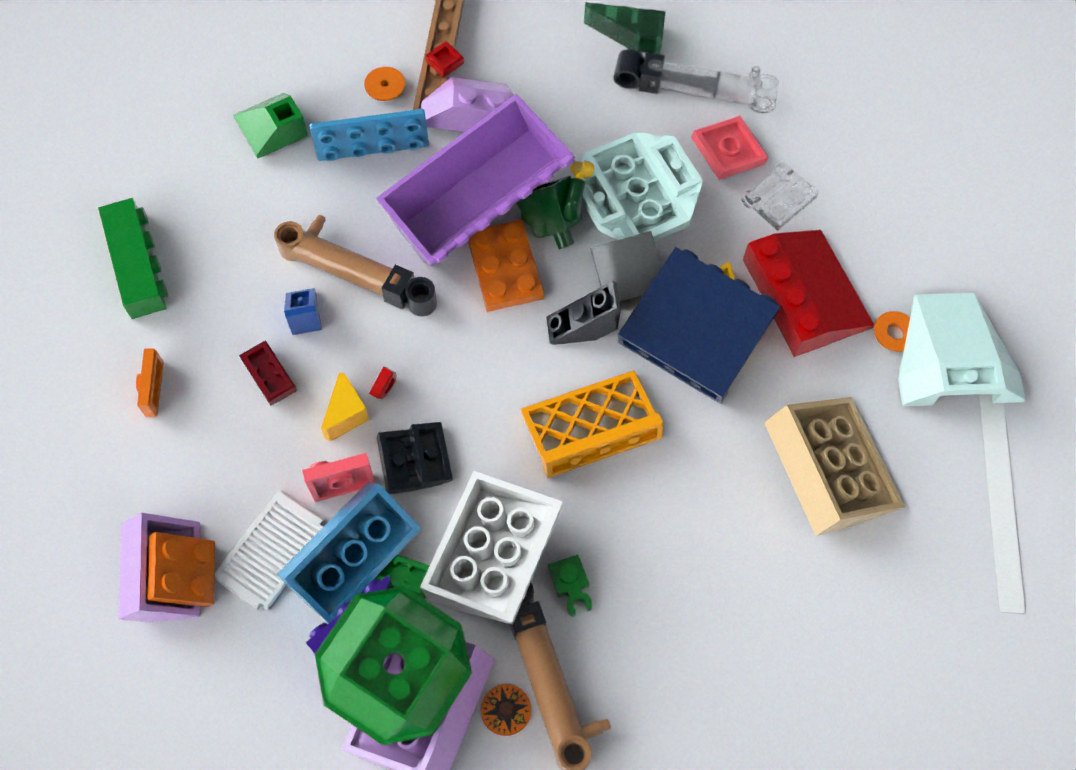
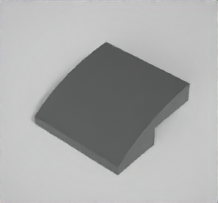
[590,231,661,301]

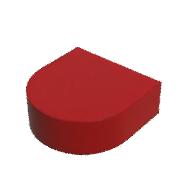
[369,366,397,399]

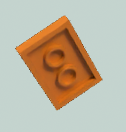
[468,220,544,312]

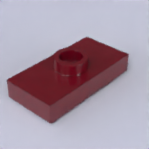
[239,340,297,406]

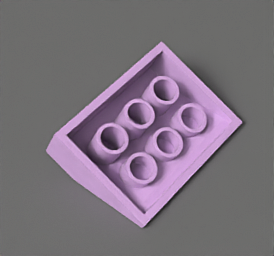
[342,642,495,770]

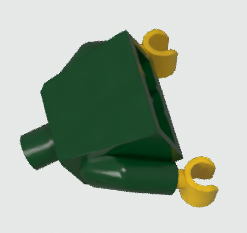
[516,161,594,249]

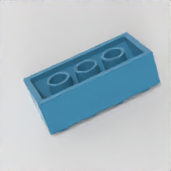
[276,481,422,623]

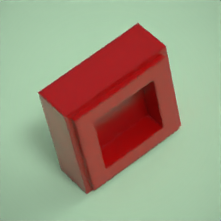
[425,41,464,78]

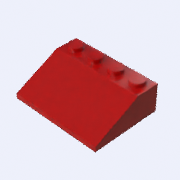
[743,230,874,357]

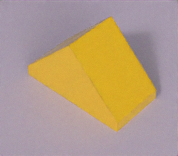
[321,372,369,441]

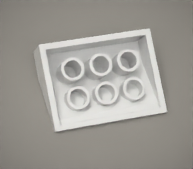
[420,471,564,624]

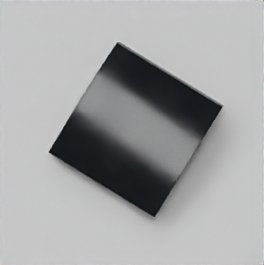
[376,422,453,494]

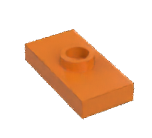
[136,348,164,417]

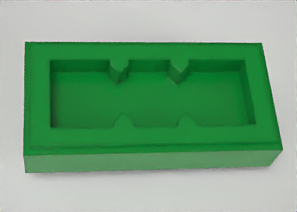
[373,555,430,600]

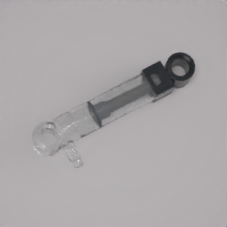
[613,49,779,113]

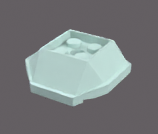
[574,132,703,242]

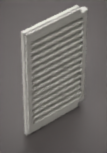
[215,490,325,610]

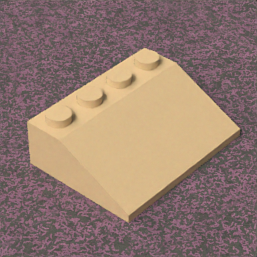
[764,397,905,536]

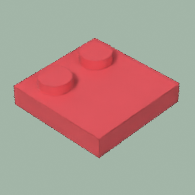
[691,116,768,180]
[302,453,376,502]

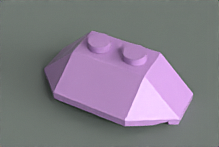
[421,77,514,132]

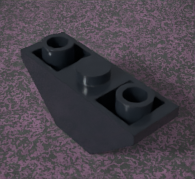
[546,281,621,345]

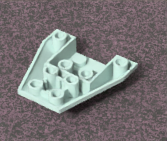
[898,293,1026,406]

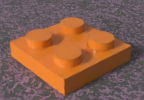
[147,532,215,607]

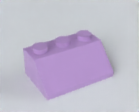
[119,513,200,622]

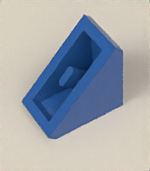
[284,288,322,335]

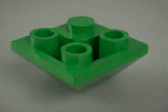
[233,93,308,159]

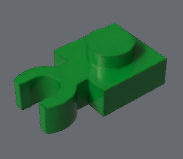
[548,554,592,617]

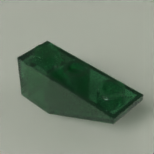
[584,2,666,54]

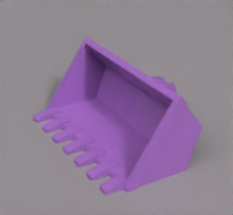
[376,94,576,266]

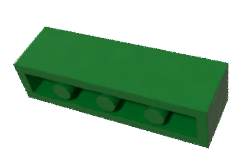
[98,197,168,319]

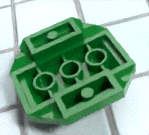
[315,586,472,745]

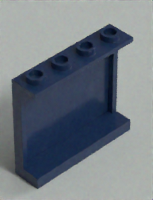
[618,247,780,404]

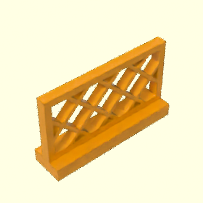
[521,370,664,479]

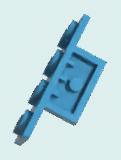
[309,109,429,161]

